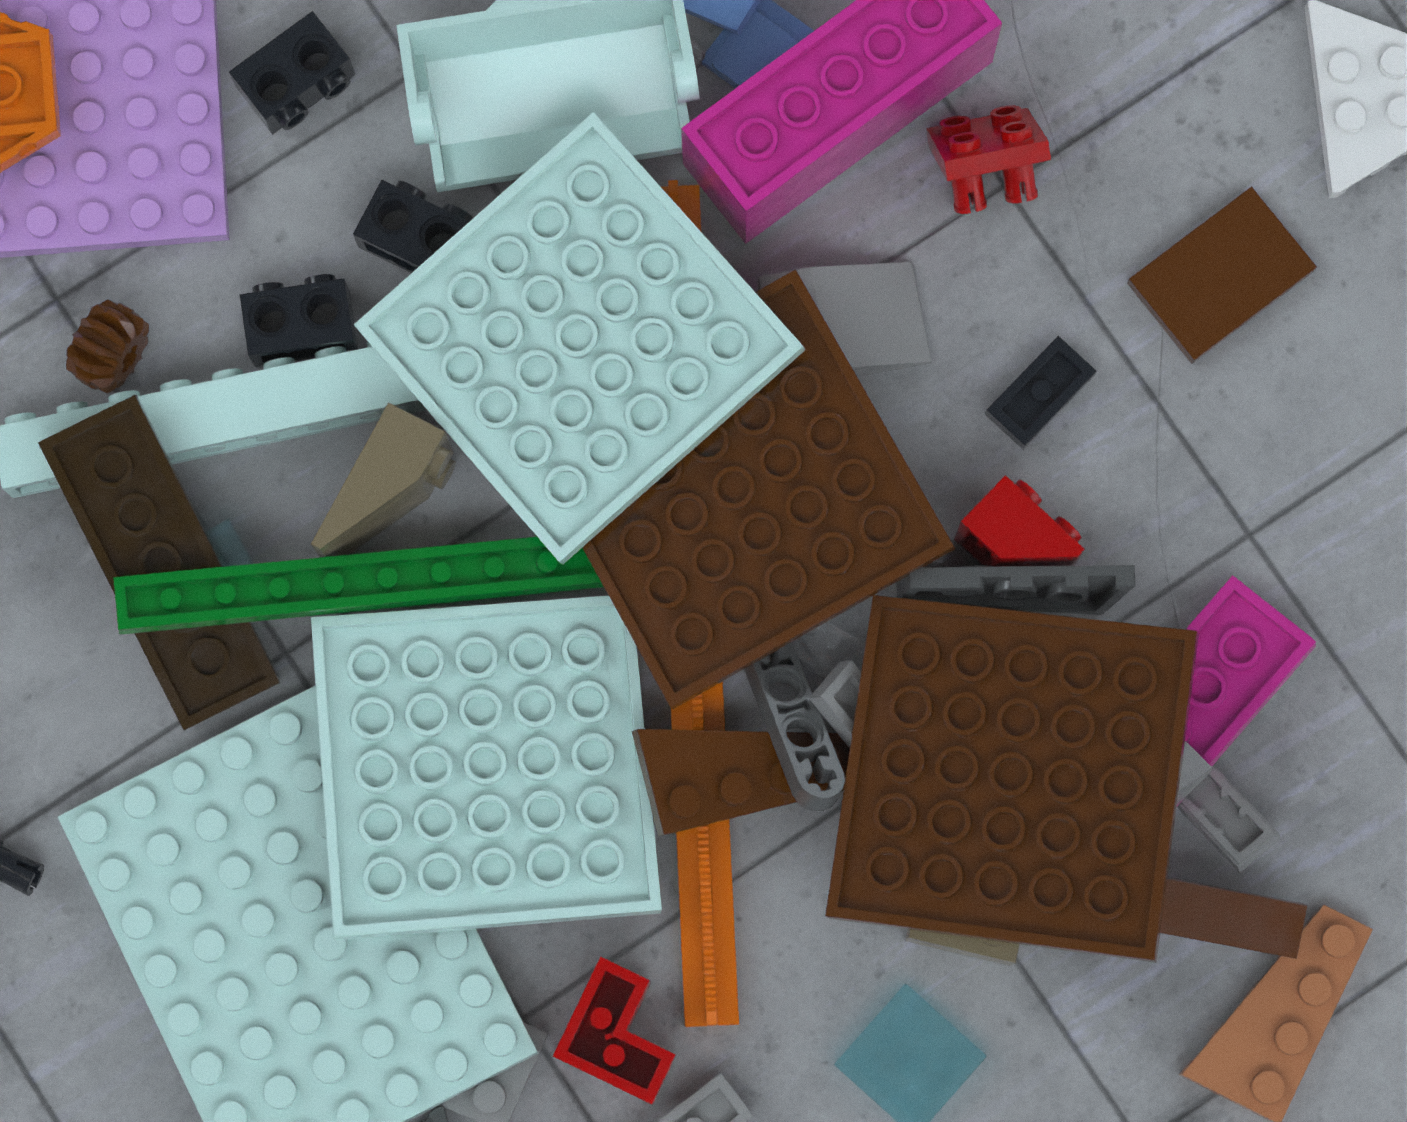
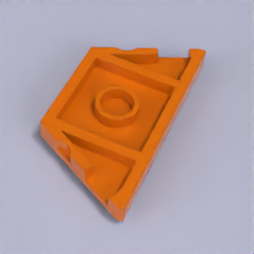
[0,12,61,173]

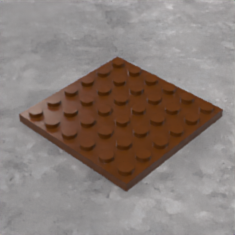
[582,269,955,709]
[825,595,1199,963]

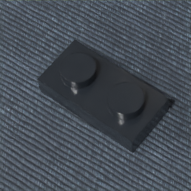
[985,336,1097,450]

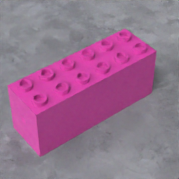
[681,0,1002,244]

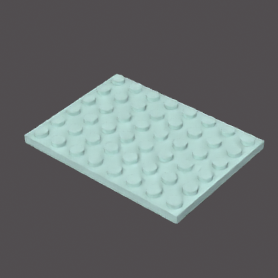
[58,685,538,1122]

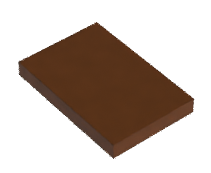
[1127,186,1317,364]

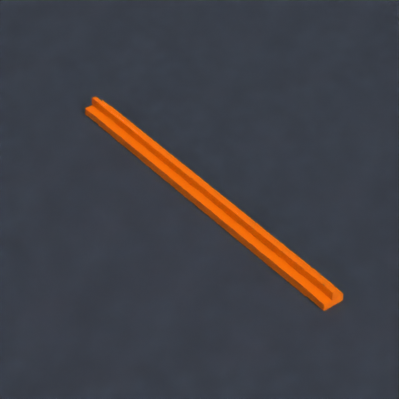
[660,180,739,1027]

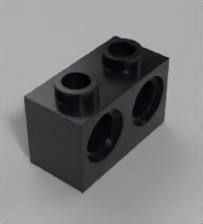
[229,11,355,135]
[353,180,473,273]
[240,274,358,367]

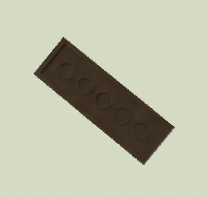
[38,395,281,730]

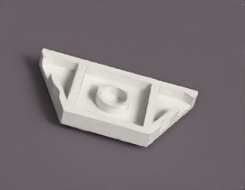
[1304,0,1407,198]

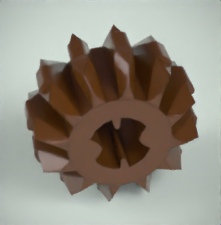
[66,299,149,394]

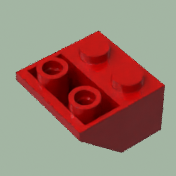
[954,475,1085,567]

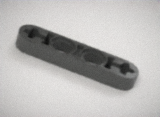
[744,642,845,811]

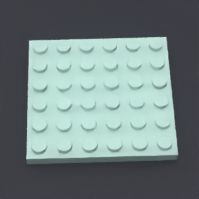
[354,112,805,564]
[311,596,662,941]

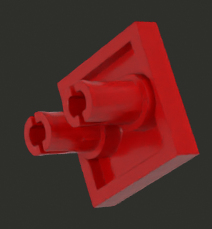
[926,105,1051,214]

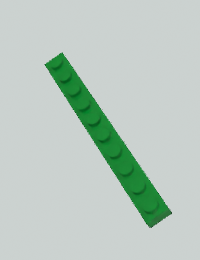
[113,537,604,635]

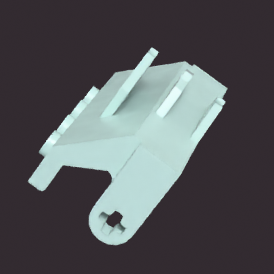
[396,0,700,192]

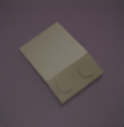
[311,402,456,557]

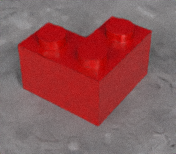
[553,956,677,1105]

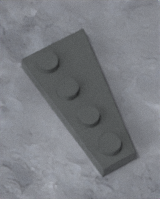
[896,562,1135,615]

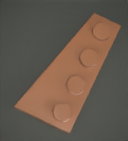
[1179,905,1373,1122]

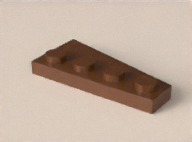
[632,729,850,837]

